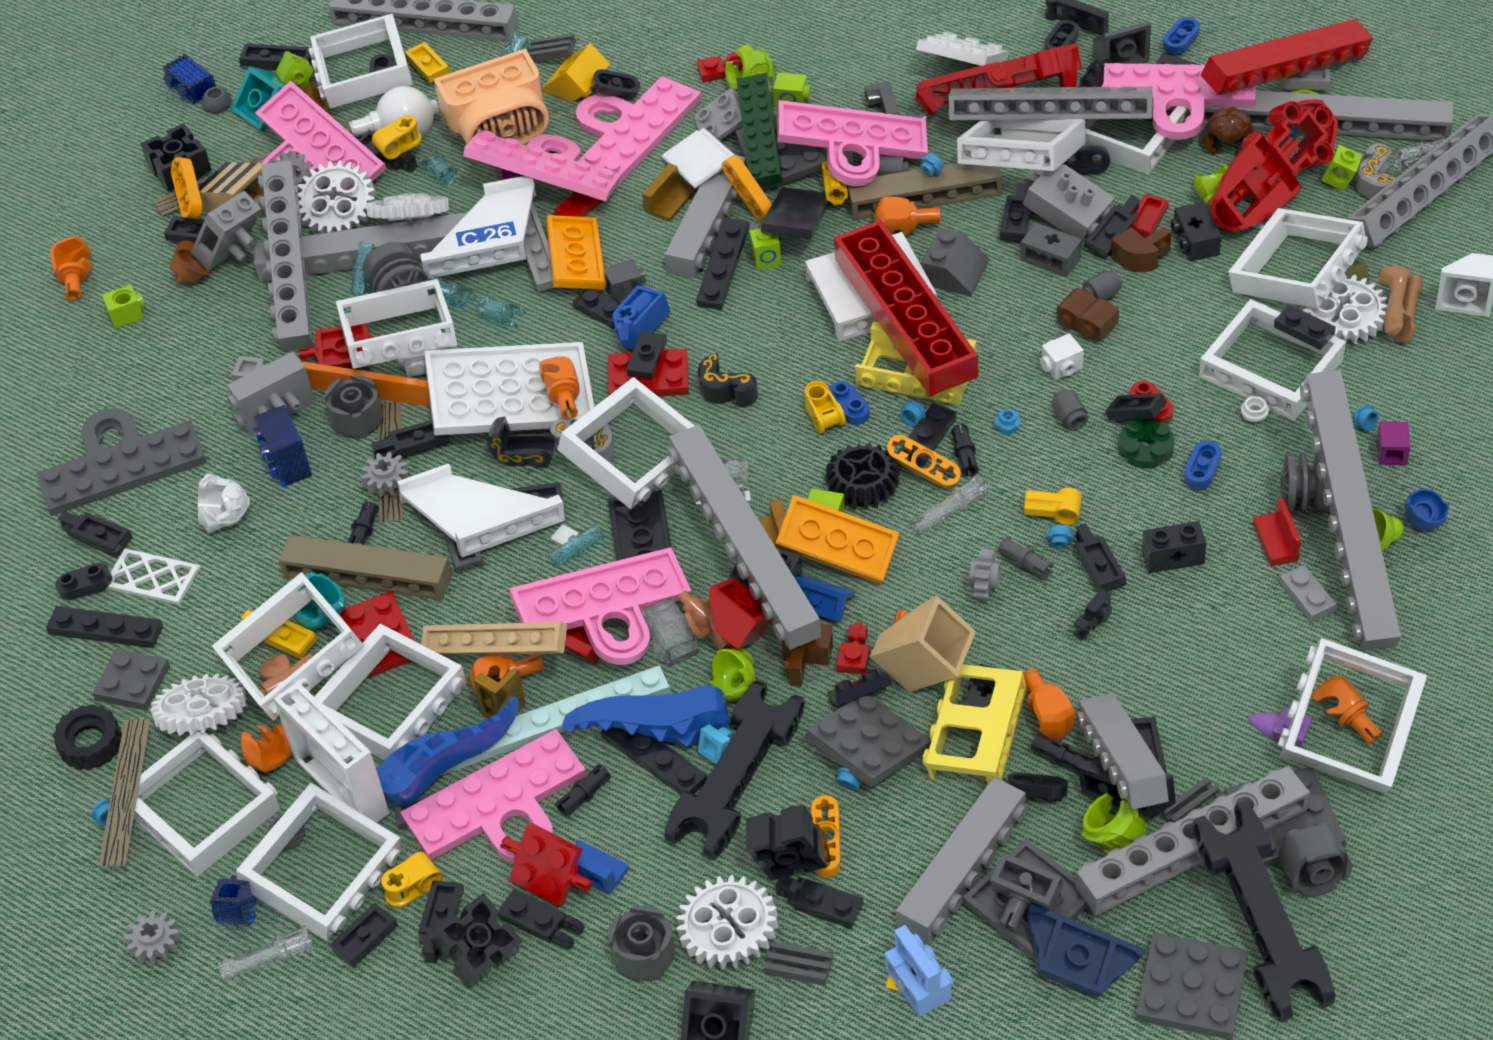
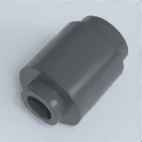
[877,156,909,176]
[1082,270,1122,300]
[1051,390,1088,430]

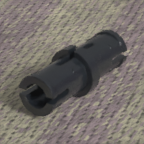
[951,424,979,477]
[347,501,379,545]
[1031,733,1092,773]
[555,764,611,817]

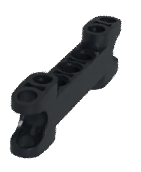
[664,680,805,860]
[1193,802,1335,1022]

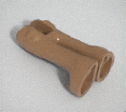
[1378,266,1424,344]

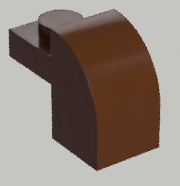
[1111,226,1172,273]
[782,624,834,687]

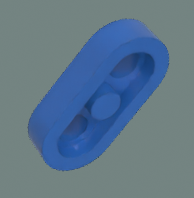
[1163,17,1200,55]
[829,381,870,425]
[1184,441,1222,489]

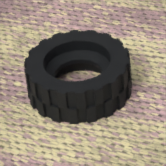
[53,705,122,770]

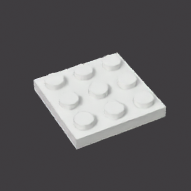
[916,32,1009,66]

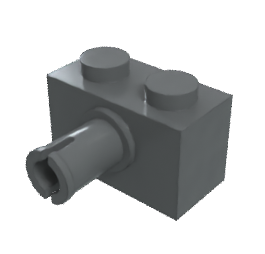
[990,852,1063,932]

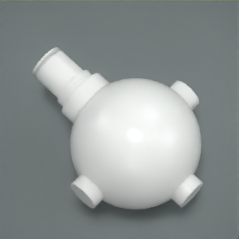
[348,86,440,140]

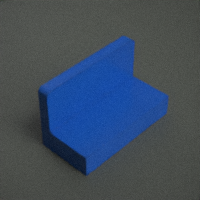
[794,575,855,622]
[575,840,629,895]

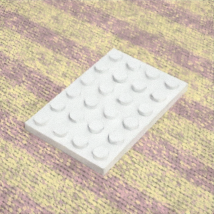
[424,342,594,435]

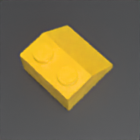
[542,43,610,101]

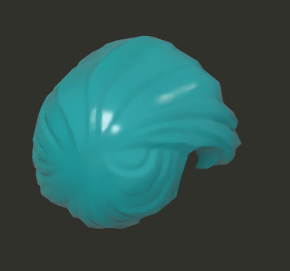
[293,572,346,630]

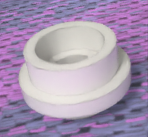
[1241,396,1269,422]

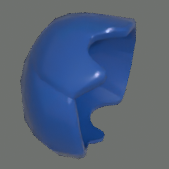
[1405,488,1449,531]

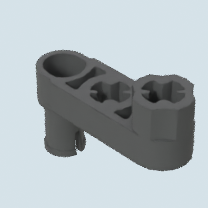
[864,81,927,127]

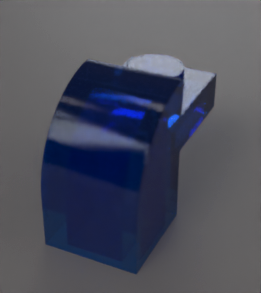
[210,875,258,925]

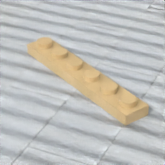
[421,622,567,656]

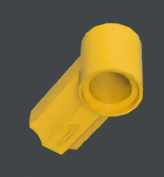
[822,160,848,205]
[1024,488,1082,525]

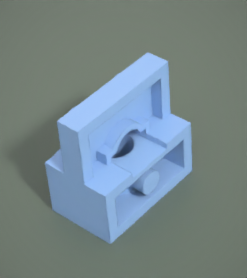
[884,925,953,1017]

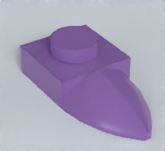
[1248,709,1312,748]

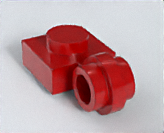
[697,52,743,83]
[836,622,870,675]

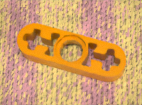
[722,155,772,223]
[171,157,202,219]
[887,435,961,489]
[811,795,841,878]

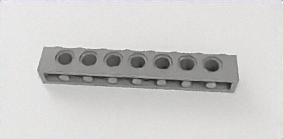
[328,0,518,42]
[949,87,1153,120]
[1346,114,1493,248]
[258,160,313,352]
[1076,765,1310,916]

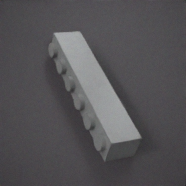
[664,155,748,278]
[1076,693,1169,810]
[896,777,1028,944]

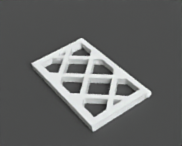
[105,548,201,605]

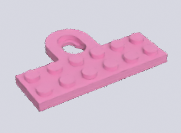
[1103,63,1255,140]
[576,76,702,185]
[255,81,387,192]
[777,100,928,186]
[463,131,620,201]
[509,547,691,665]
[400,729,587,864]

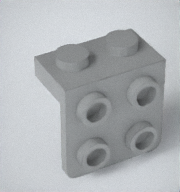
[695,87,743,141]

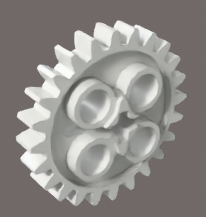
[297,160,377,234]
[366,193,449,221]
[1300,273,1388,345]
[150,674,247,735]
[676,875,778,970]

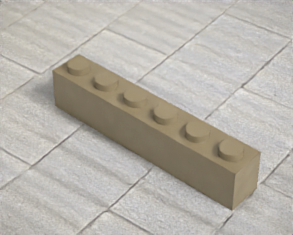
[847,163,1002,221]
[278,535,452,601]

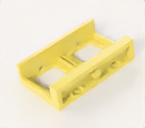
[855,321,977,405]
[923,664,1027,784]

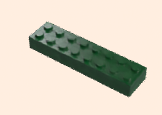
[736,73,783,187]

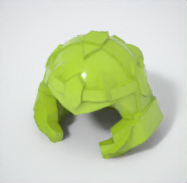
[725,45,776,93]
[1081,793,1148,854]

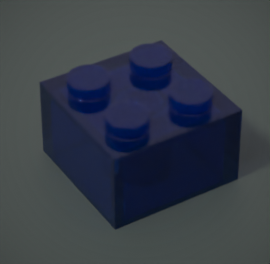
[253,405,312,488]

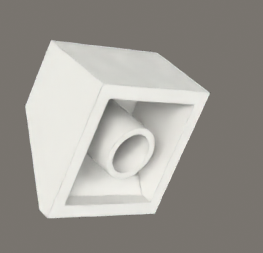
[1435,253,1493,317]

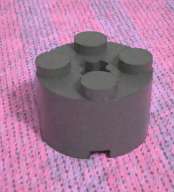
[325,375,384,439]
[1278,823,1352,897]
[609,905,675,980]

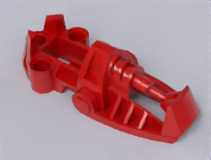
[914,43,1083,116]
[1206,99,1338,232]

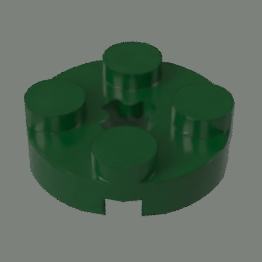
[1118,419,1174,469]

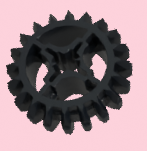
[825,442,900,510]

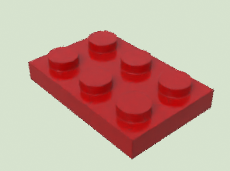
[608,348,689,397]
[340,591,415,679]

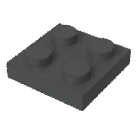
[92,649,170,711]

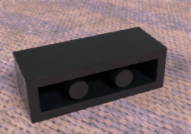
[1078,756,1176,819]

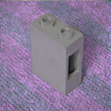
[1023,164,1115,243]
[191,191,261,270]
[227,351,315,436]

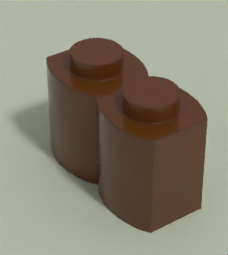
[1057,288,1119,342]

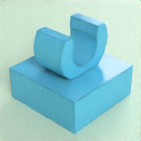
[697,724,733,764]

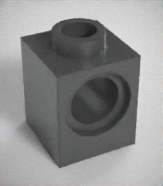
[604,259,646,301]

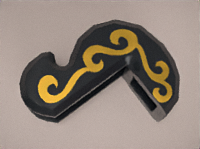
[698,353,758,406]
[487,416,555,467]

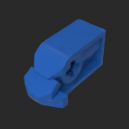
[613,285,671,351]

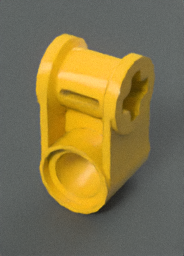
[372,115,422,159]
[804,381,846,434]
[381,852,443,908]

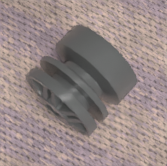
[362,242,429,293]
[1280,453,1330,512]

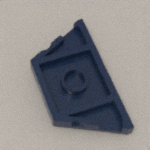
[1027,903,1146,998]

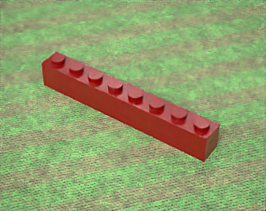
[1201,19,1374,95]

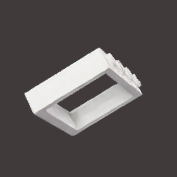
[308,14,413,109]
[1083,84,1190,175]
[957,119,1085,171]
[1228,208,1367,309]
[336,279,457,369]
[1199,299,1346,421]
[557,377,695,509]
[212,572,364,721]
[315,624,466,760]
[1278,638,1427,794]
[274,682,389,823]
[134,730,280,877]
[236,783,401,941]

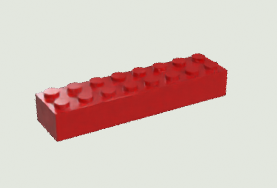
[834,220,978,397]

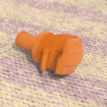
[874,197,941,236]
[50,236,93,300]
[539,356,580,419]
[469,654,544,699]
[1023,669,1075,741]
[1311,676,1383,745]
[240,724,293,772]

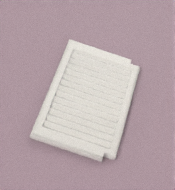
[661,128,735,188]

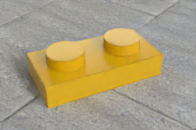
[405,42,450,84]

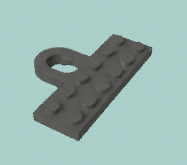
[36,408,207,516]

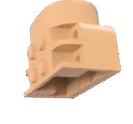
[434,49,549,145]

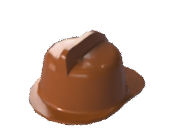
[170,241,211,284]

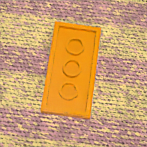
[545,215,606,290]
[775,495,899,585]

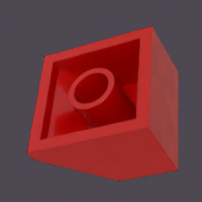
[708,577,772,649]

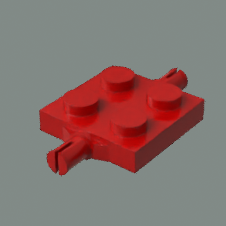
[299,323,387,369]
[500,823,593,907]

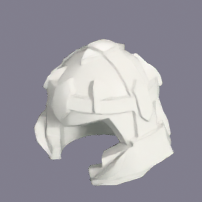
[198,474,250,533]

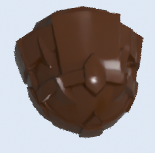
[1202,106,1255,156]

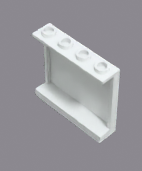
[805,232,937,342]

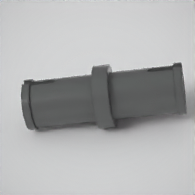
[998,537,1054,579]

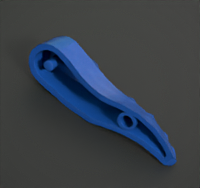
[562,685,729,747]
[377,695,519,807]

